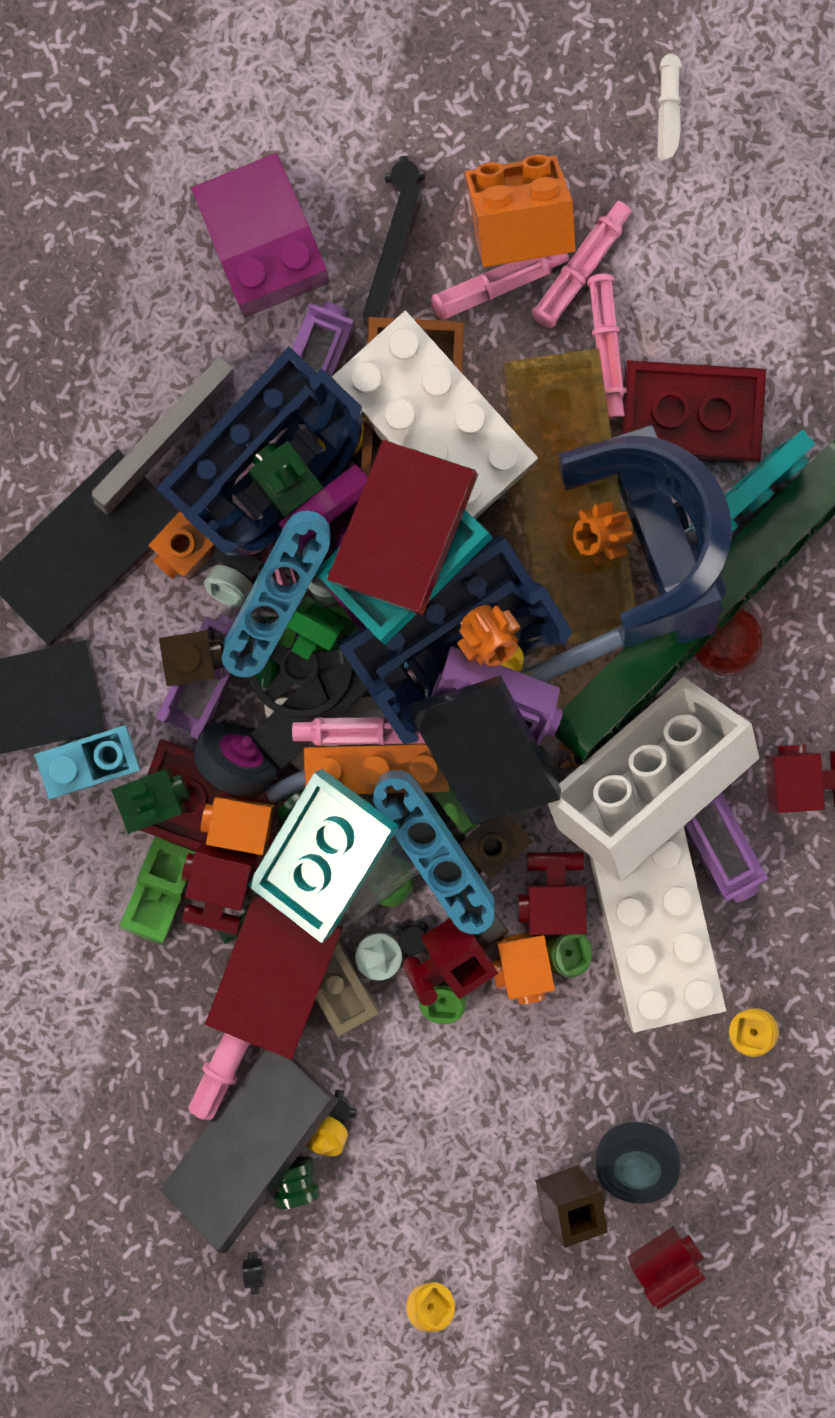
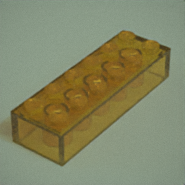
[501,348,636,648]

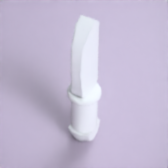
[658,53,682,162]

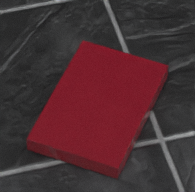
[621,360,767,464]
[327,440,478,616]
[139,739,288,872]
[204,893,344,1060]

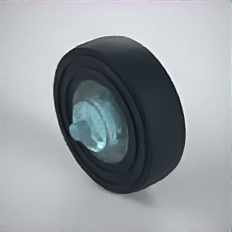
[595,1122,680,1204]

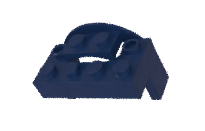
[156,346,362,558]
[559,425,732,648]
[336,535,573,744]

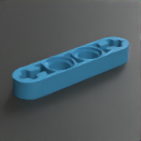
[222,511,330,677]
[373,770,495,934]

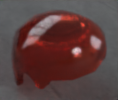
[695,608,764,676]

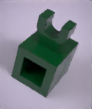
[249,441,323,519]
[111,768,191,834]

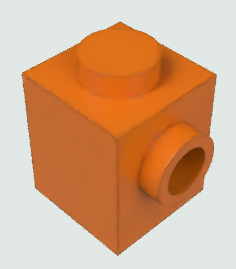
[148,511,216,580]
[201,795,275,855]
[492,932,555,1004]

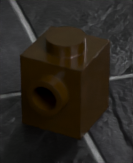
[159,630,225,687]
[458,815,533,880]
[535,1165,608,1248]

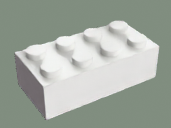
[332,310,538,519]
[548,677,759,881]
[588,826,726,1033]

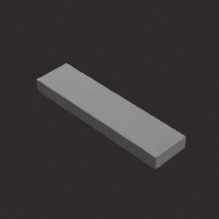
[92,358,233,516]

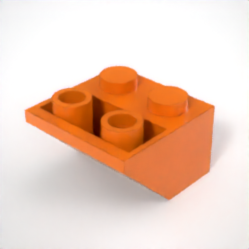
[464,154,576,267]

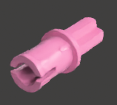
[188,1033,251,1120]

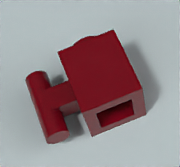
[765,744,835,813]
[181,841,258,935]
[518,851,587,935]
[402,918,499,1006]
[627,1226,706,1310]

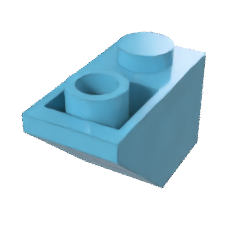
[34,725,141,799]

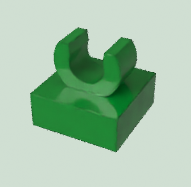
[286,596,349,660]

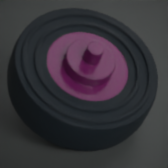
[194,722,279,797]

